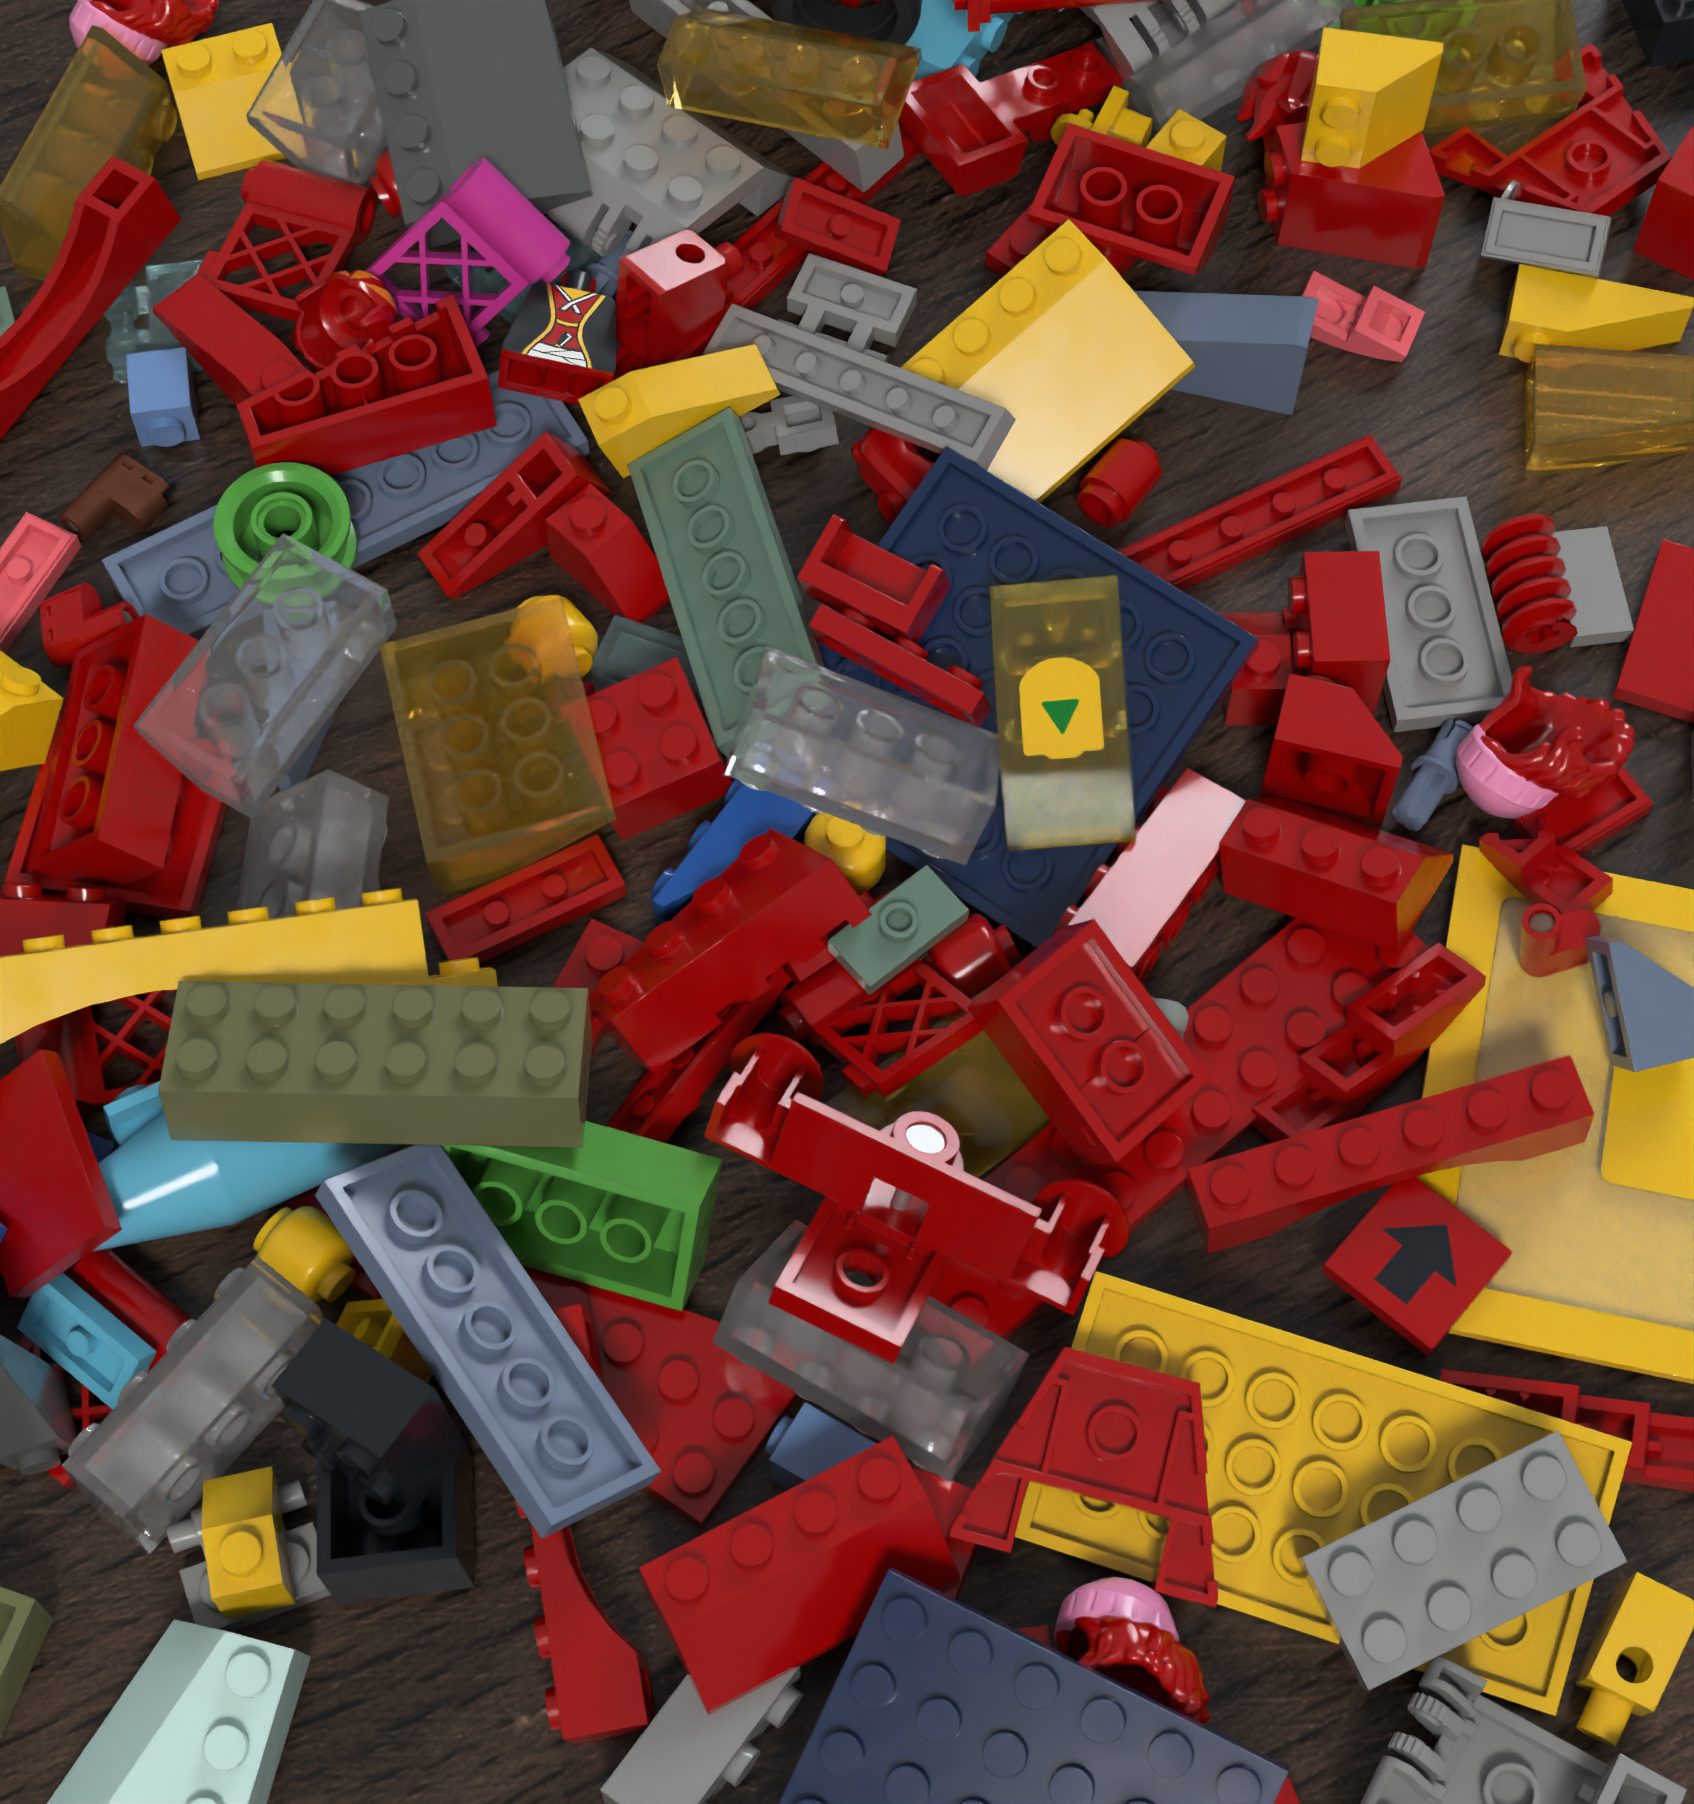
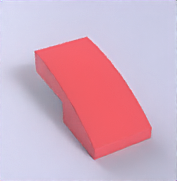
[1300,271,1425,362]

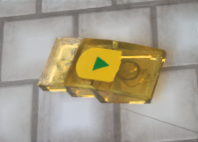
[990,575,1137,851]

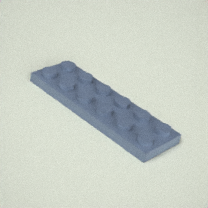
[315,1145,661,1539]

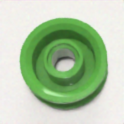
[213,462,357,608]

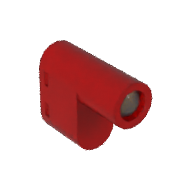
[38,582,139,668]
[1519,903,1601,977]

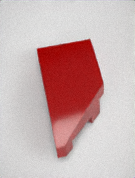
[1479,830,1613,914]

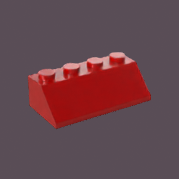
[27,614,208,885]
[639,1435,961,1715]

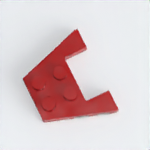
[1429,43,1672,216]
[946,1347,1218,1608]

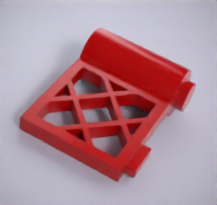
[196,159,377,322]
[776,959,984,1098]
[14,989,177,1121]
[16,1248,206,1489]

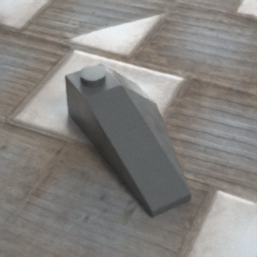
[0,1335,81,1475]

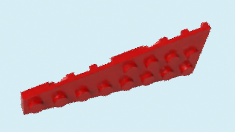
[282,1185,819,1530]

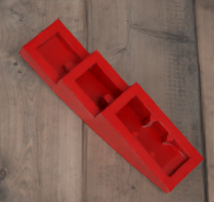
[1252,942,1486,1142]
[1440,1369,1694,1492]

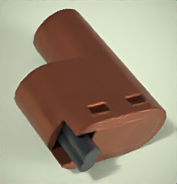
[59,453,177,541]

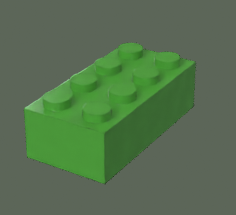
[441,1121,722,1311]

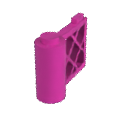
[365,156,571,348]

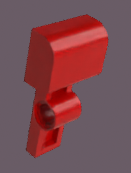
[889,43,1124,196]

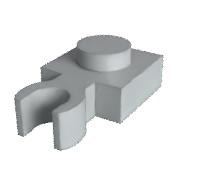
[739,396,839,456]

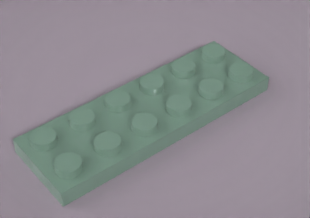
[627,407,837,758]

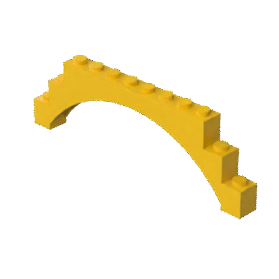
[0,888,498,1044]

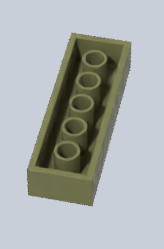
[158,981,592,1148]

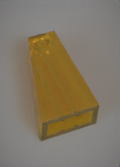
[1524,344,1694,477]

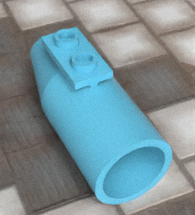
[93,1081,408,1251]

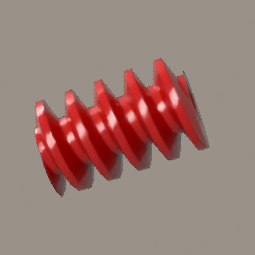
[1480,514,1578,654]

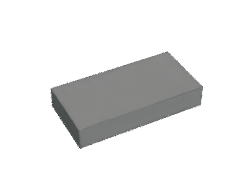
[1481,197,1612,278]
[1552,526,1634,647]

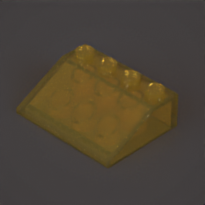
[379,597,616,895]

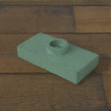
[827,865,969,996]

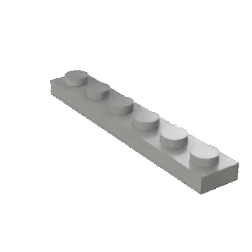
[703,303,1016,471]

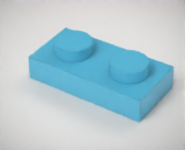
[17,1272,157,1411]

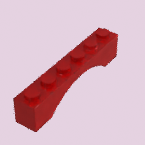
[0,155,181,440]
[1186,1055,1595,1254]
[515,1304,656,1745]

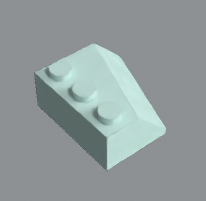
[47,1619,311,1804]

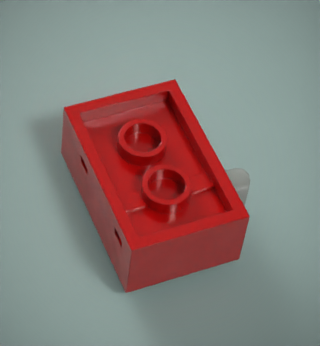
[967,919,1211,1166]

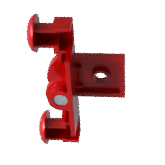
[704,1033,1130,1364]

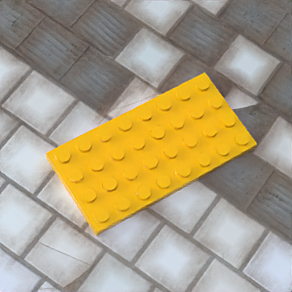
[1015,1271,1632,1716]

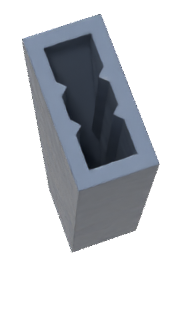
[1134,291,1319,415]

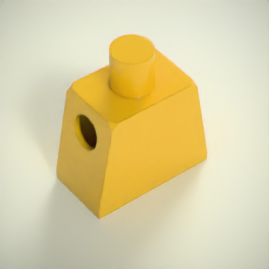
[1575,1572,1694,1747]

